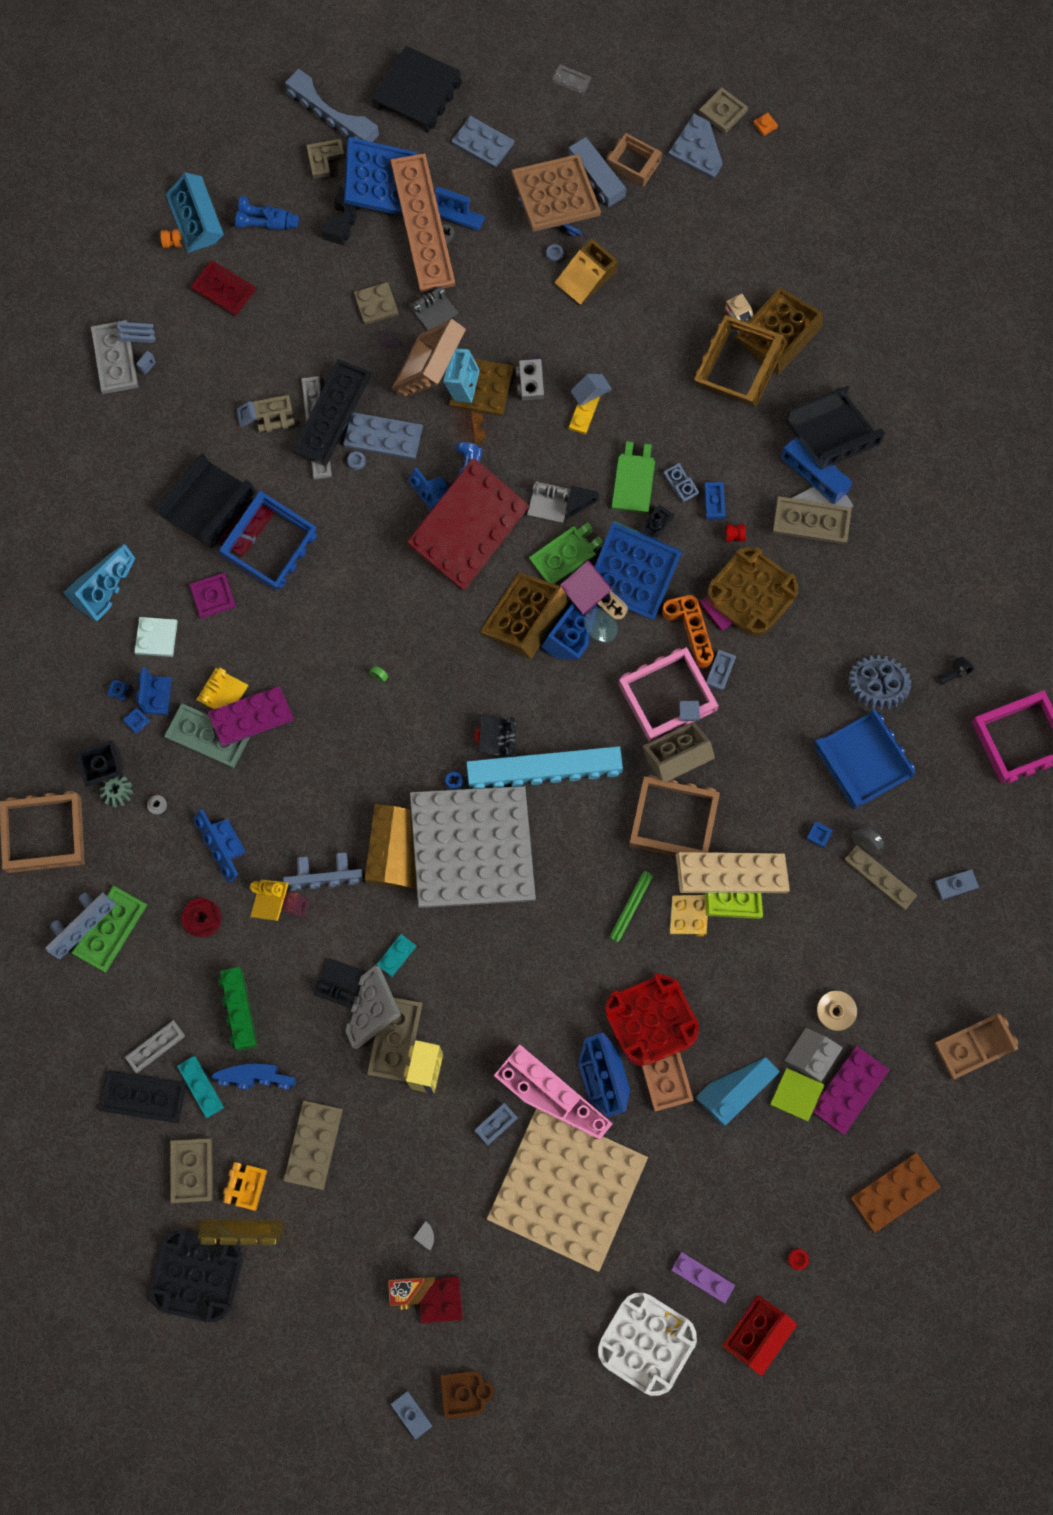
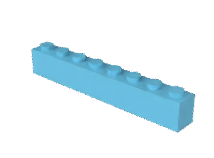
[467,747,623,789]

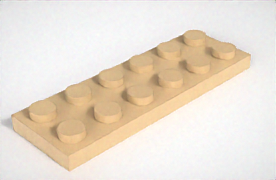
[676,852,790,893]

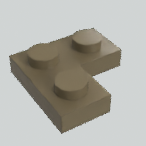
[306,139,345,179]

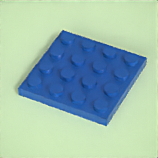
[344,137,417,216]
[595,521,683,620]

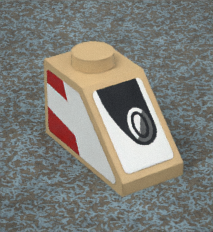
[725,294,753,333]

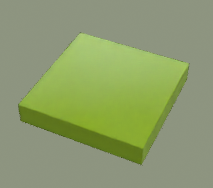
[770,1068,824,1122]

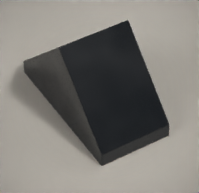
[565,486,599,518]

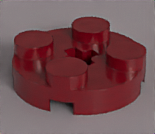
[181,898,222,938]

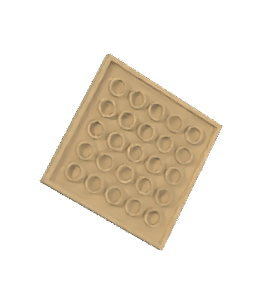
[487,1108,648,1272]

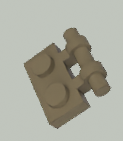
[253,395,295,432]

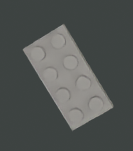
[91,320,139,394]

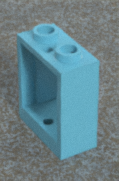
[443,348,480,403]

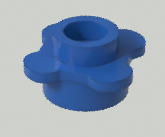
[107,680,130,701]

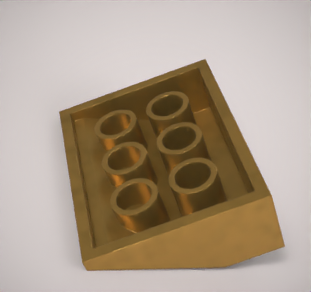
[735,287,823,375]
[480,572,570,659]
[365,804,417,890]

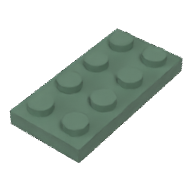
[164,704,250,769]

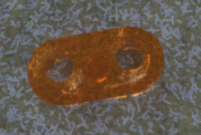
[471,409,486,445]

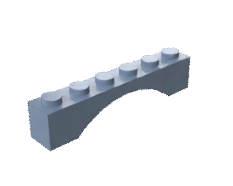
[285,69,379,142]

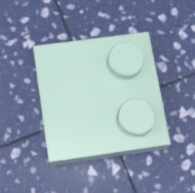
[135,617,178,657]

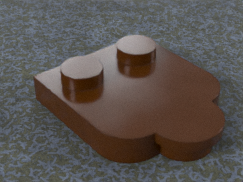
[440,1371,494,1419]

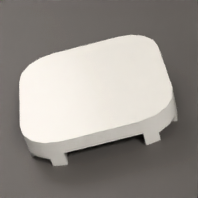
[598,1293,697,1396]

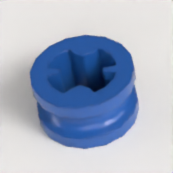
[445,772,463,790]

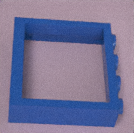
[219,491,317,591]

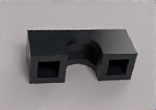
[322,187,362,246]

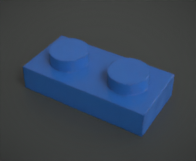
[704,482,725,520]

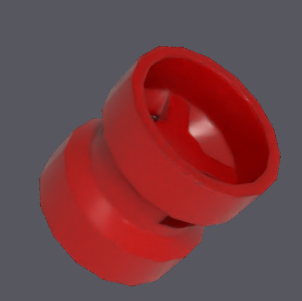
[725,524,746,542]

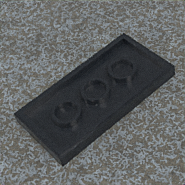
[99,1071,187,1124]

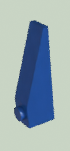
[541,602,598,660]

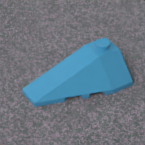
[64,544,135,622]
[695,1057,780,1127]

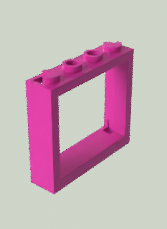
[972,690,1053,783]

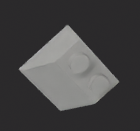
[785,1028,842,1082]

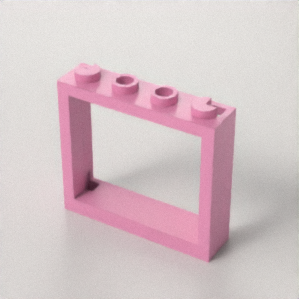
[618,647,719,743]

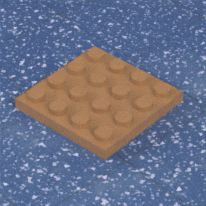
[511,154,601,232]

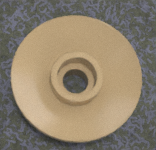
[817,991,857,1031]

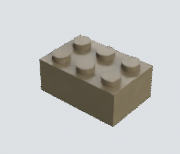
[643,722,715,783]

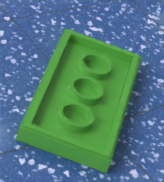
[72,886,147,973]

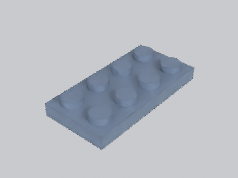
[344,412,423,460]

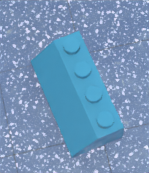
[166,173,224,253]

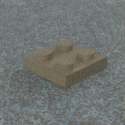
[699,87,748,134]
[354,282,399,325]

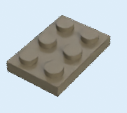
[170,1139,213,1203]

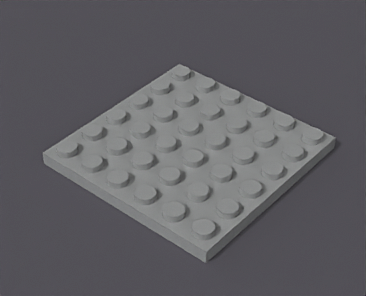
[410,786,536,908]

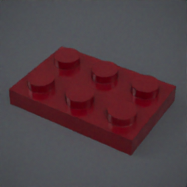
[191,260,256,317]
[216,499,274,558]

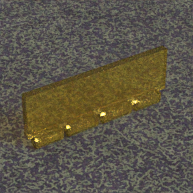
[198,1219,284,1245]

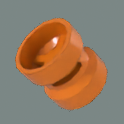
[161,229,181,249]

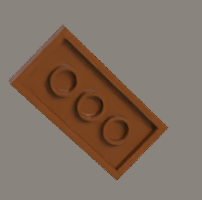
[850,1153,941,1233]

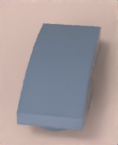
[663,463,699,503]

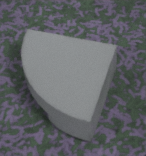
[414,1221,434,1250]

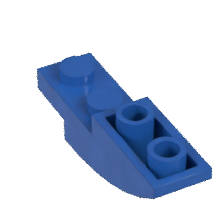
[212,1064,296,1090]

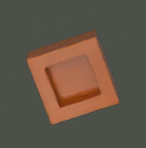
[753,113,778,136]

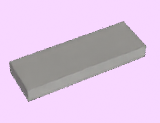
[125,1020,185,1073]

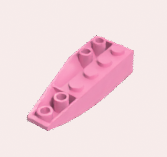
[494,1045,613,1140]

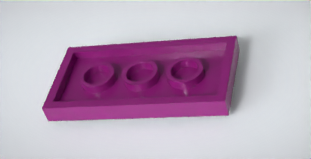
[208,686,294,747]
[813,1046,889,1135]

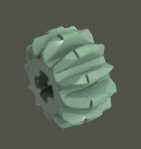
[99,776,133,808]

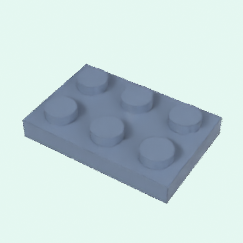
[451,116,514,169]

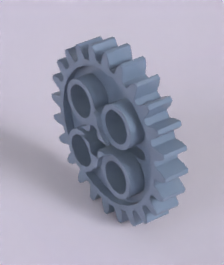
[848,655,911,710]

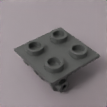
[409,286,459,330]

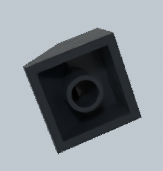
[76,740,123,787]

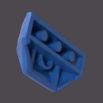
[578,1033,630,1117]

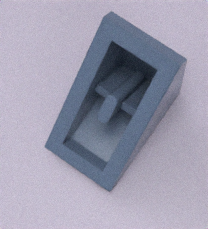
[571,374,612,406]

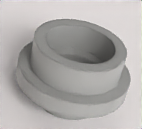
[147,795,167,815]

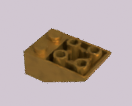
[555,239,618,306]

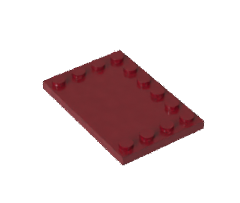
[406,458,529,591]

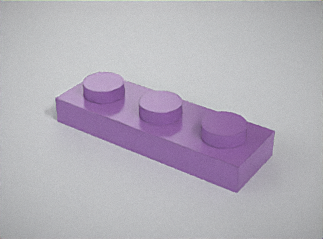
[671,1252,735,1304]

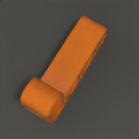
[662,595,714,669]

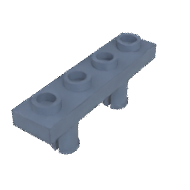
[283,853,364,891]
[46,893,117,959]

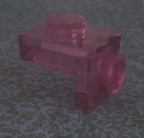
[281,892,310,918]

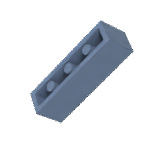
[568,137,626,207]

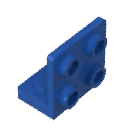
[136,667,172,715]

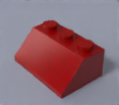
[722,1295,798,1377]

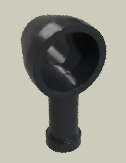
[938,657,974,685]

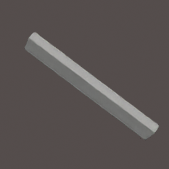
[301,376,332,479]

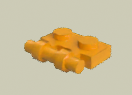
[223,1162,267,1211]

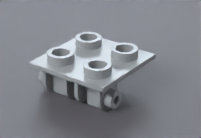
[527,481,571,523]

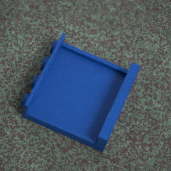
[813,708,916,810]

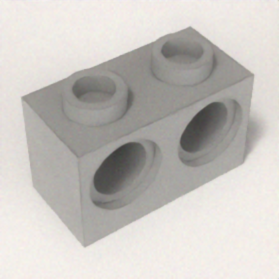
[516,359,544,400]

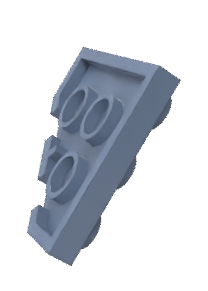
[668,114,723,179]

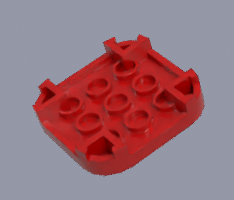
[605,973,699,1066]

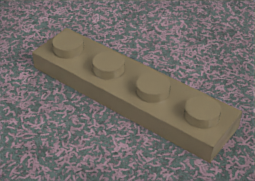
[844,845,918,911]

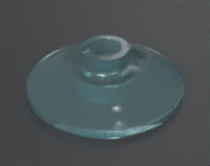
[584,608,618,643]

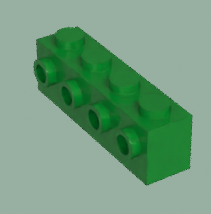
[218,967,258,1052]

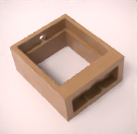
[606,133,662,187]

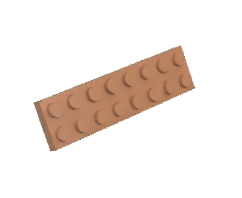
[391,153,455,293]

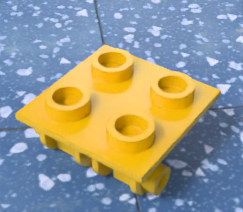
[196,668,249,709]
[250,880,289,921]
[670,895,708,937]

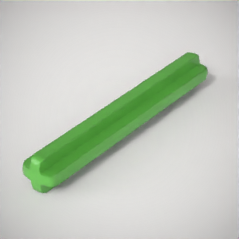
[610,871,653,942]

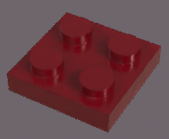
[420,1277,463,1324]

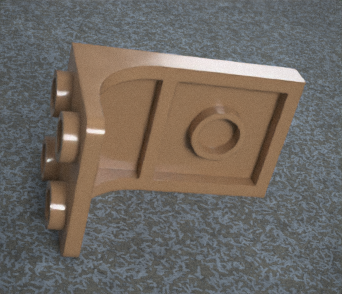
[934,1013,1018,1080]

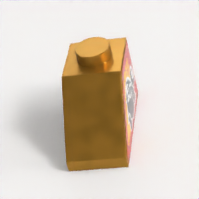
[388,1277,435,1310]

